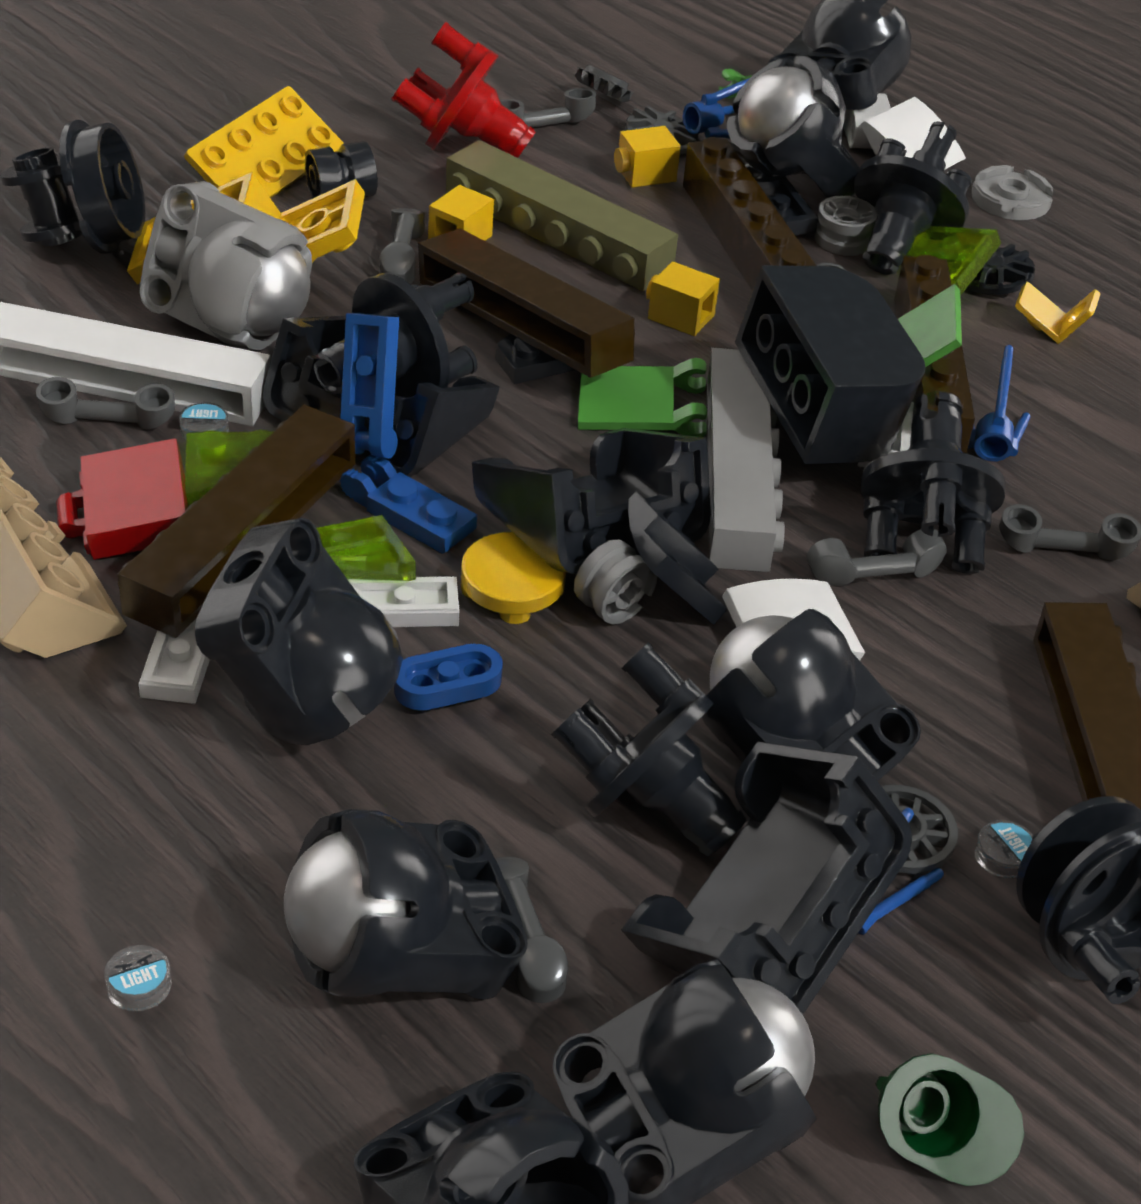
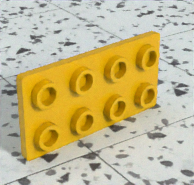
[184,86,344,198]

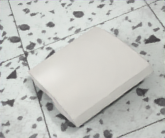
[860,97,966,169]
[722,579,865,661]

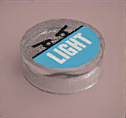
[179,402,229,446]
[975,820,1034,878]
[104,945,172,1011]

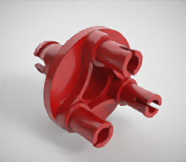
[391,22,536,158]

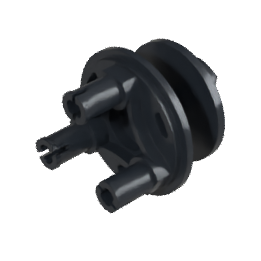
[1016,796,1141,1004]

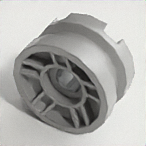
[814,196,877,256]
[574,539,657,625]

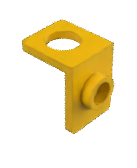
[1015,282,1101,344]

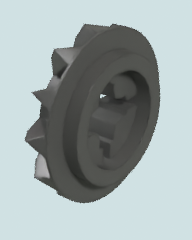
[574,64,634,102]

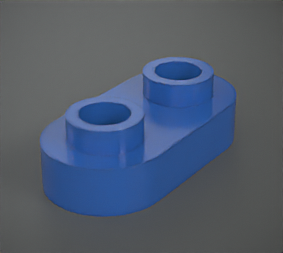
[394,644,503,710]

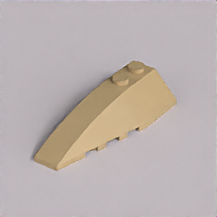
[0,457,127,658]

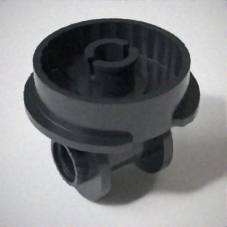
[0,120,146,254]

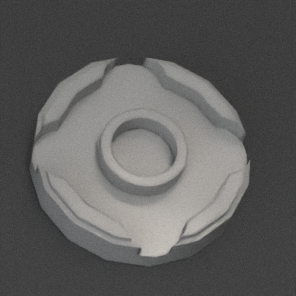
[971,165,1053,221]

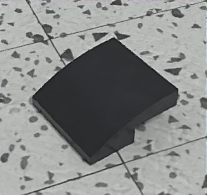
[628,492,728,625]

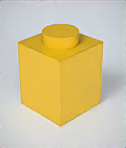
[614,126,681,188]
[428,185,494,241]
[646,261,720,336]

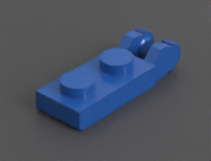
[339,454,477,554]

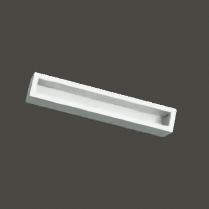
[0,302,271,426]

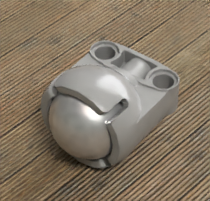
[139,181,312,350]

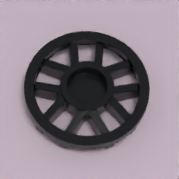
[954,243,1035,295]

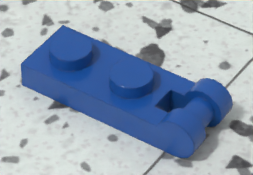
[341,313,399,459]

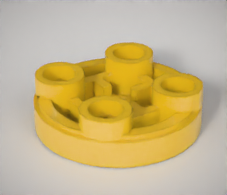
[461,532,566,624]

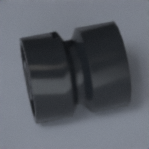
[305,141,378,199]

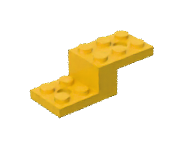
[127,172,365,285]

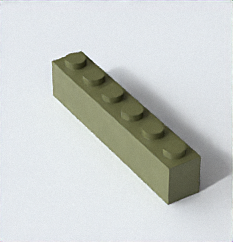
[446,140,678,292]

